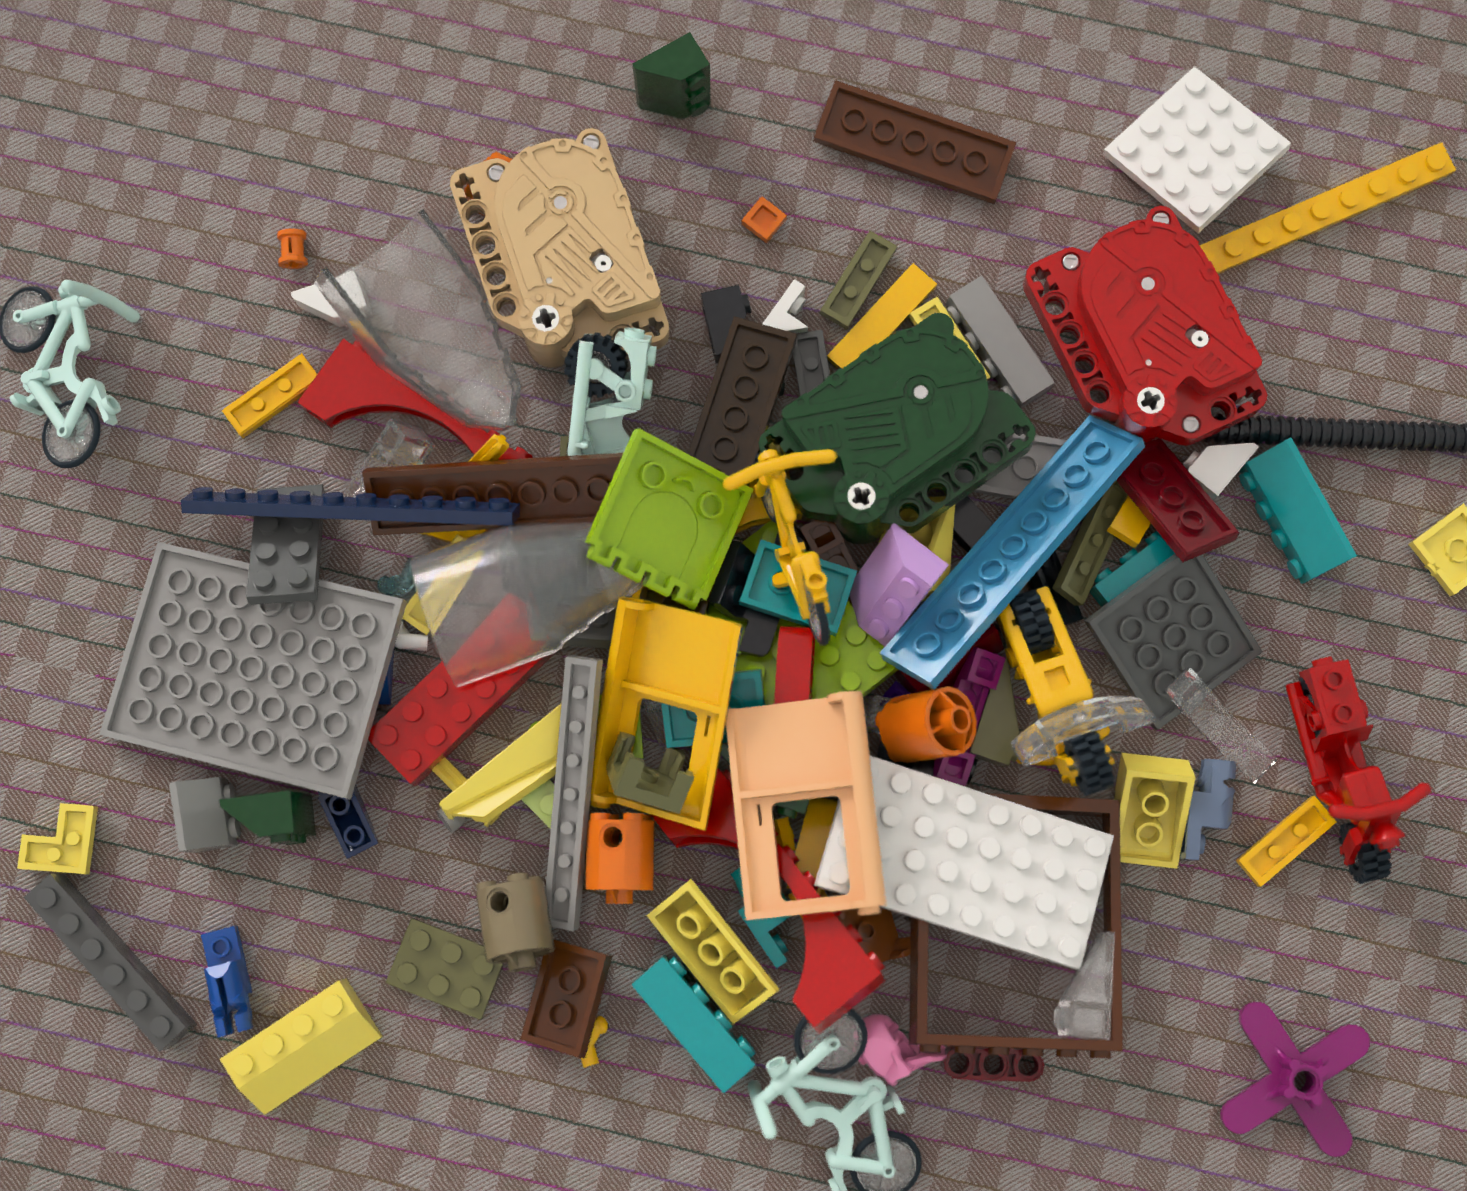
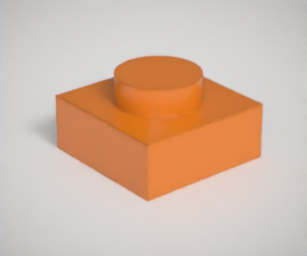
[741,196,787,244]

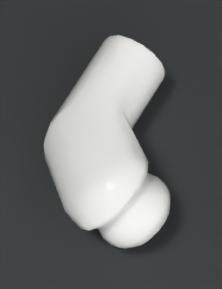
[395,619,428,651]

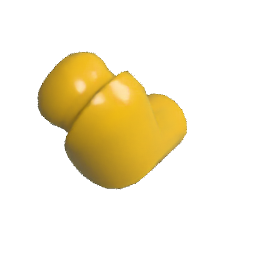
[581,1016,608,1067]

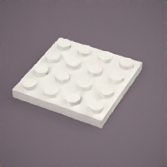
[1104,66,1291,234]

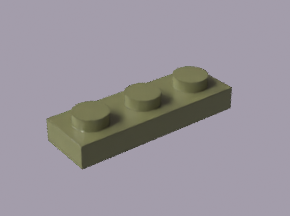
[820,230,898,330]

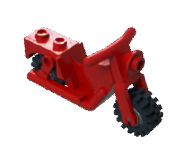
[1285,656,1431,884]

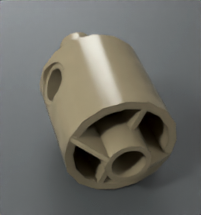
[476,873,555,973]

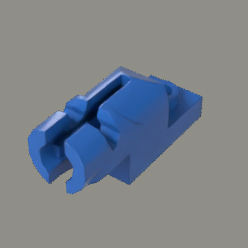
[201,926,253,1038]

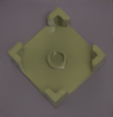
[606,731,694,814]

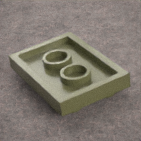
[386,918,504,1020]

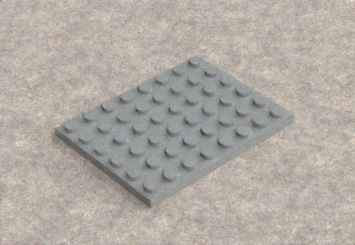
[99,542,407,800]

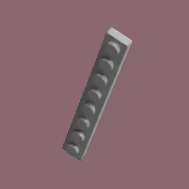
[546,655,603,931]

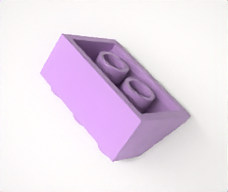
[850,523,949,646]

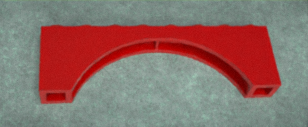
[297,339,536,544]
[651,768,886,1034]

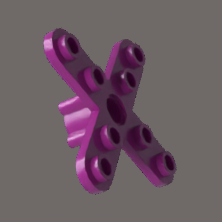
[1220,1002,1370,1157]

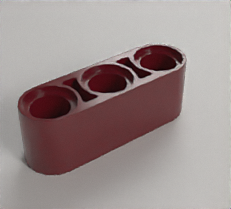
[940,1046,1045,1082]

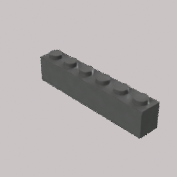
[23,873,197,1052]

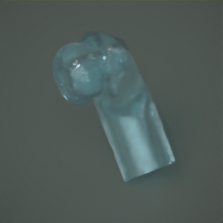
[377,558,423,597]

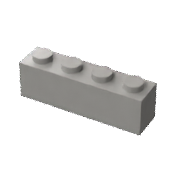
[946,275,1055,409]

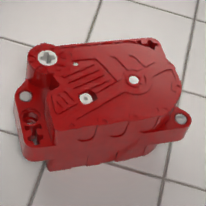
[1023,206,1267,446]

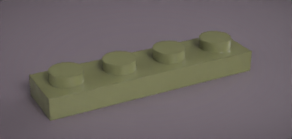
[1052,481,1127,606]

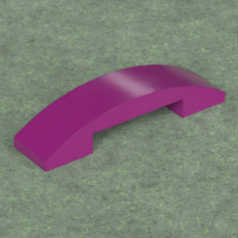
[934,647,1006,787]

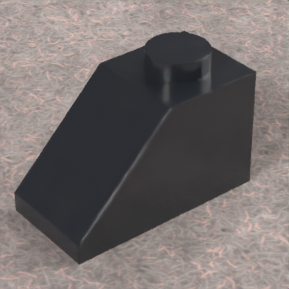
[701,285,751,364]

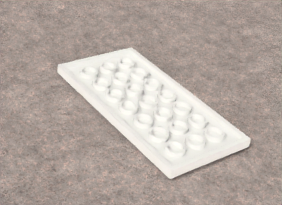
[814,755,1114,970]

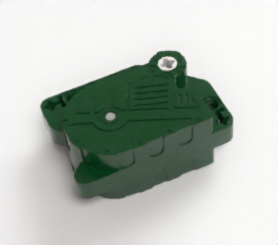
[759,313,1036,544]

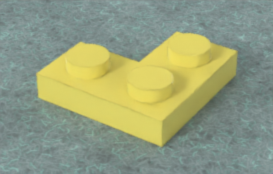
[17,803,98,874]

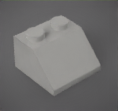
[169,777,240,853]

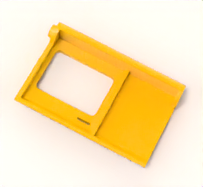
[590,597,743,831]

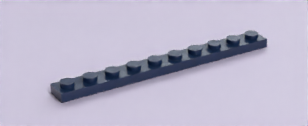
[181,487,520,526]

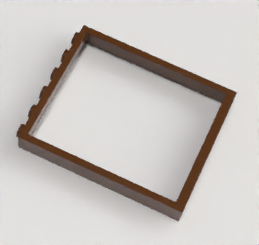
[909,793,1123,1059]

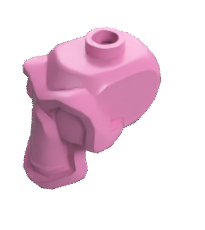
[853,1014,947,1087]

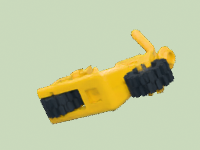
[996,587,1115,796]

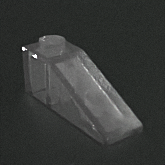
[343,418,435,497]
[1054,932,1115,1040]

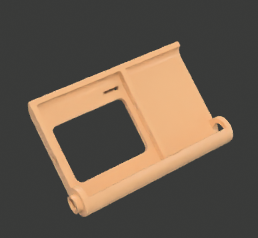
[726,691,886,920]

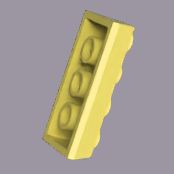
[646,879,779,1024]
[220,979,383,1115]

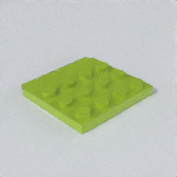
[585,428,754,610]

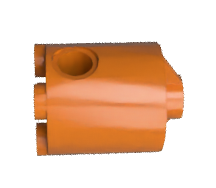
[875,686,977,763]
[585,813,655,904]

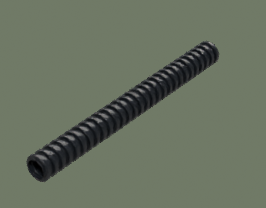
[1203,413,1467,453]

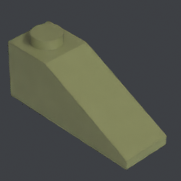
[970,658,1021,767]

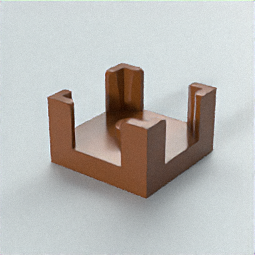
[837,907,910,962]

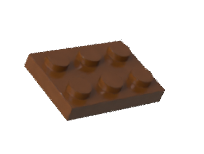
[520,939,613,1058]

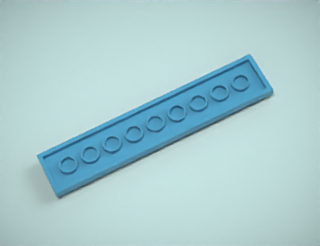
[880,415,1145,690]

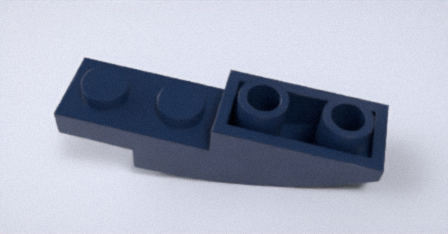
[317,784,379,859]

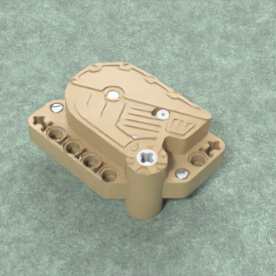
[450,128,669,368]

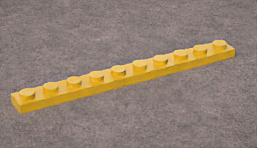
[1200,142,1456,274]

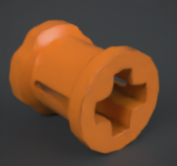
[277,229,308,269]

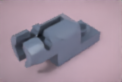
[1179,759,1236,861]

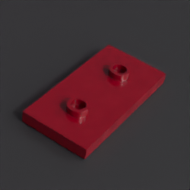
[1116,438,1240,563]

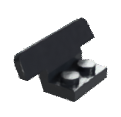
[708,532,803,657]

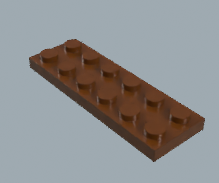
[813,80,1017,205]

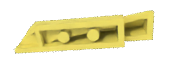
[439,704,561,823]

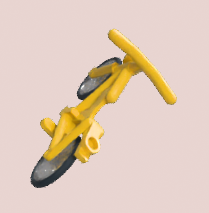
[723,449,837,645]

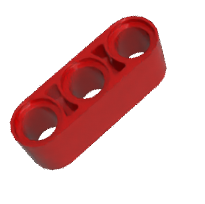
[774,626,815,704]

